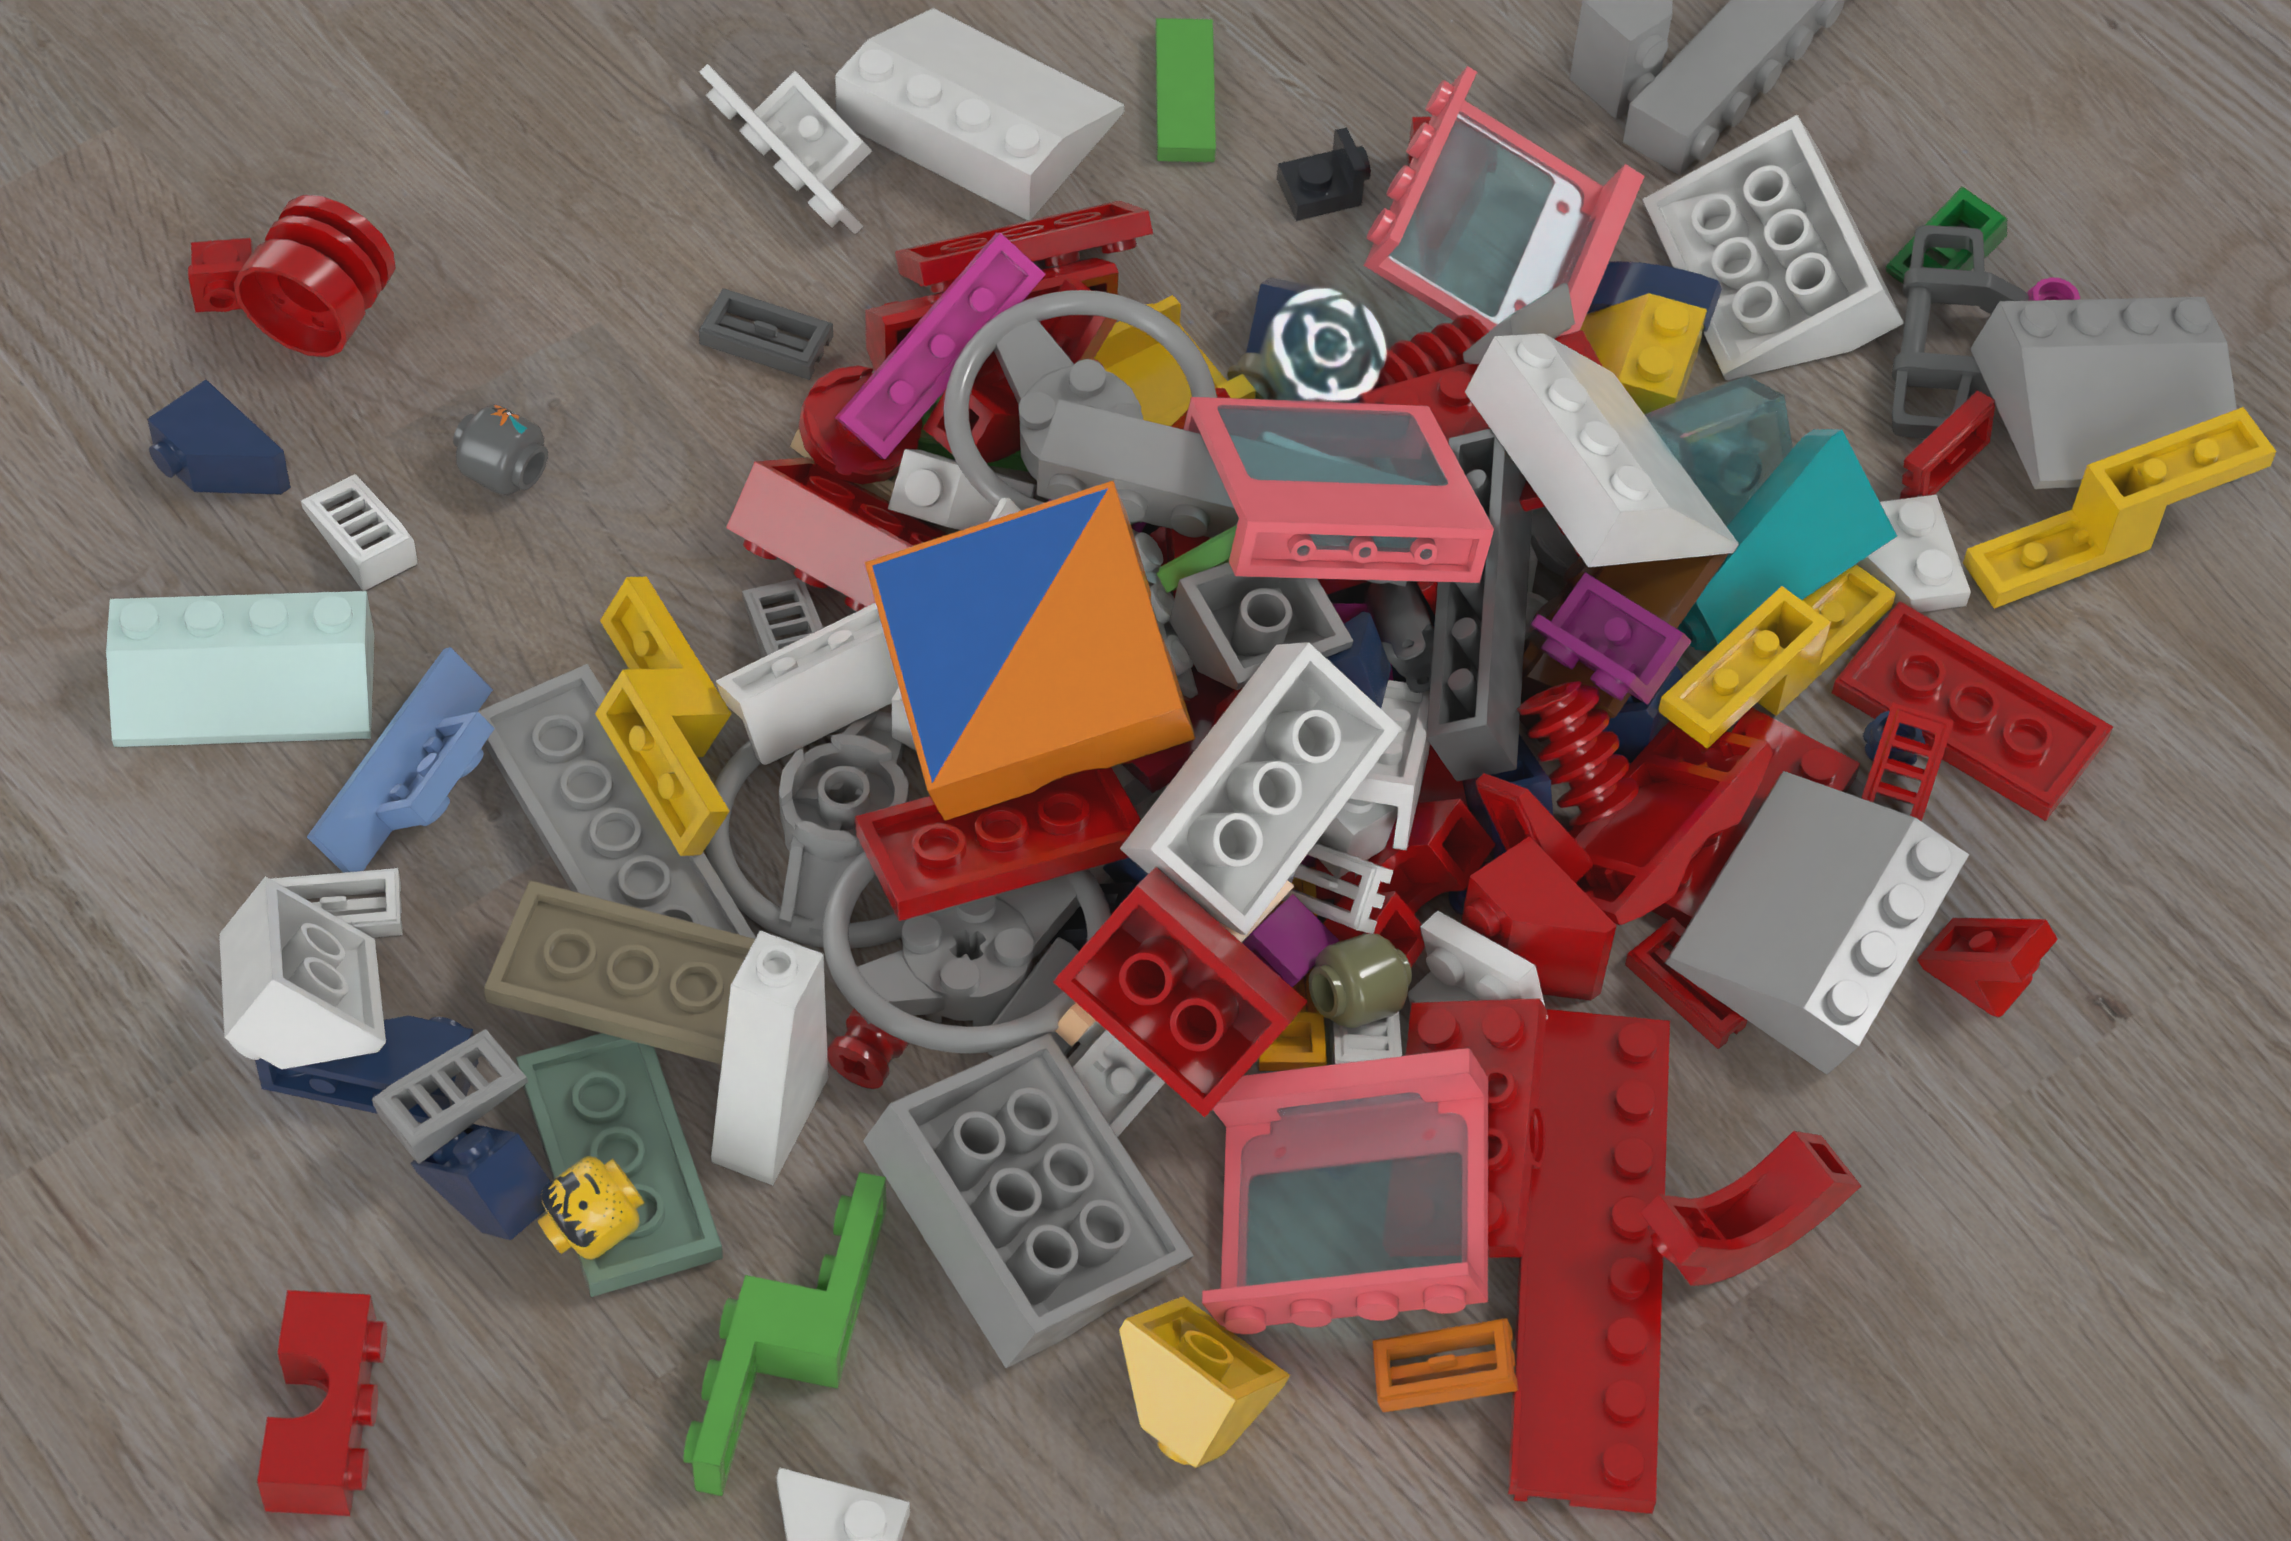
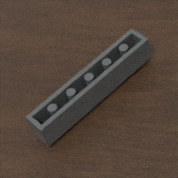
[1426,429,1533,781]

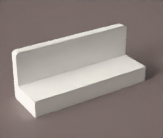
[716,603,899,765]
[1350,680,1430,850]

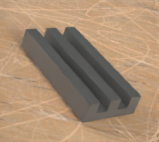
[699,288,833,380]

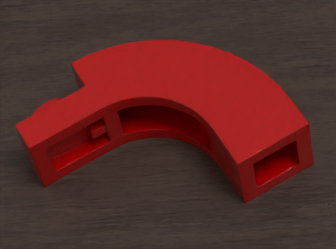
[922,279,1117,463]
[1640,1131,1861,1286]

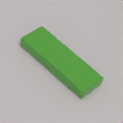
[1155,18,1216,162]

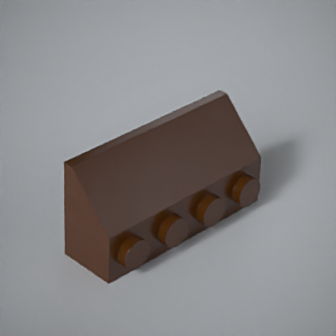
[1520,554,1728,742]

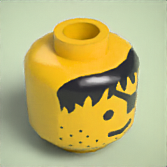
[537,1156,644,1260]

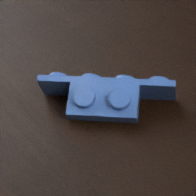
[307,647,495,873]

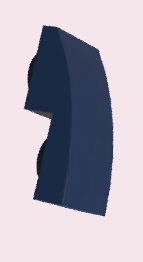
[1587,261,1722,332]

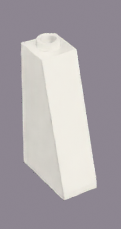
[711,931,828,1185]

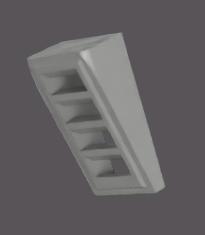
[742,578,823,658]
[372,1029,528,1164]

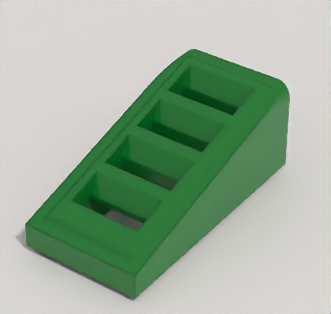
[1885,186,2007,304]

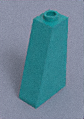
[1677,429,1897,652]

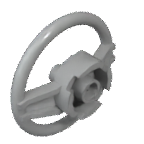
[944,290,1217,525]
[705,710,917,949]
[822,852,1111,1053]

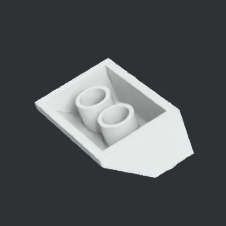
[219,876,386,1069]

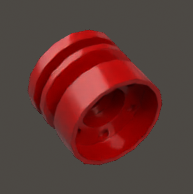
[233,195,396,357]

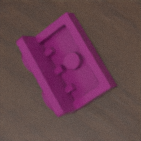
[1531,572,1691,705]

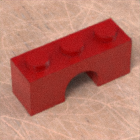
[1324,798,1495,967]
[257,1290,387,1516]

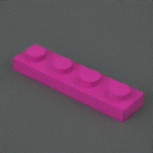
[835,233,1046,459]

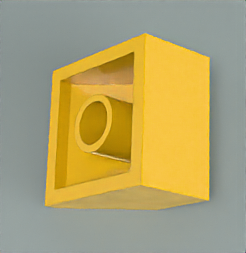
[1580,293,1707,443]

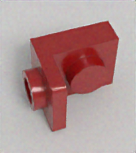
[188,238,254,313]

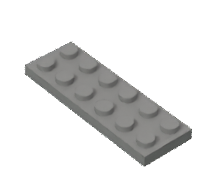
[478,664,756,939]

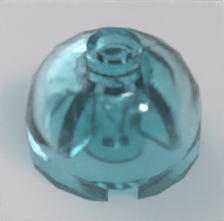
[1261,289,1387,403]

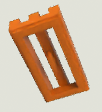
[1372,1318,1518,1413]

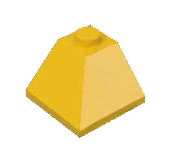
[1119,1296,1291,1468]

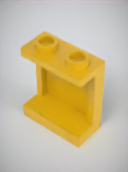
[1095,295,1256,427]

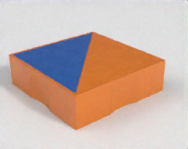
[865,480,1196,821]

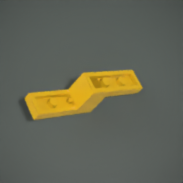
[1963,407,2277,609]
[1658,564,1896,749]
[595,576,732,856]

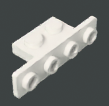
[700,64,872,234]

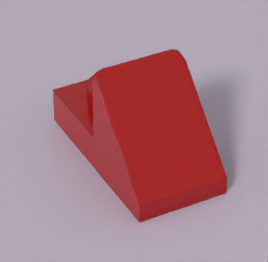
[1917,918,2058,1017]

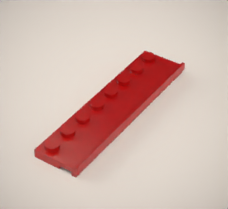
[1508,1009,1670,1514]

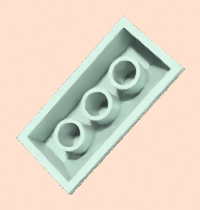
[106,591,374,747]

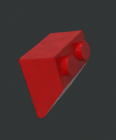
[1461,836,1617,1001]

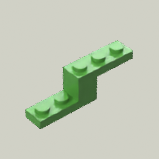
[683,1172,886,1496]

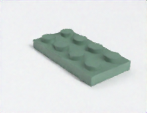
[516,1033,723,1297]

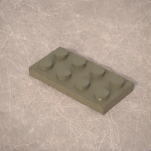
[484,880,755,1065]

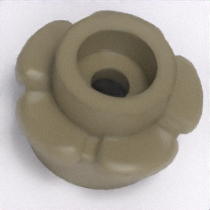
[1227,353,1285,400]

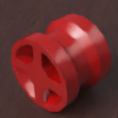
[827,1008,909,1089]

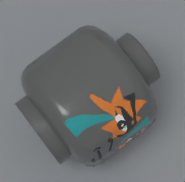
[453,404,548,496]

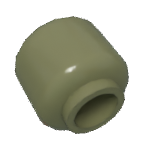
[1308,934,1412,1028]

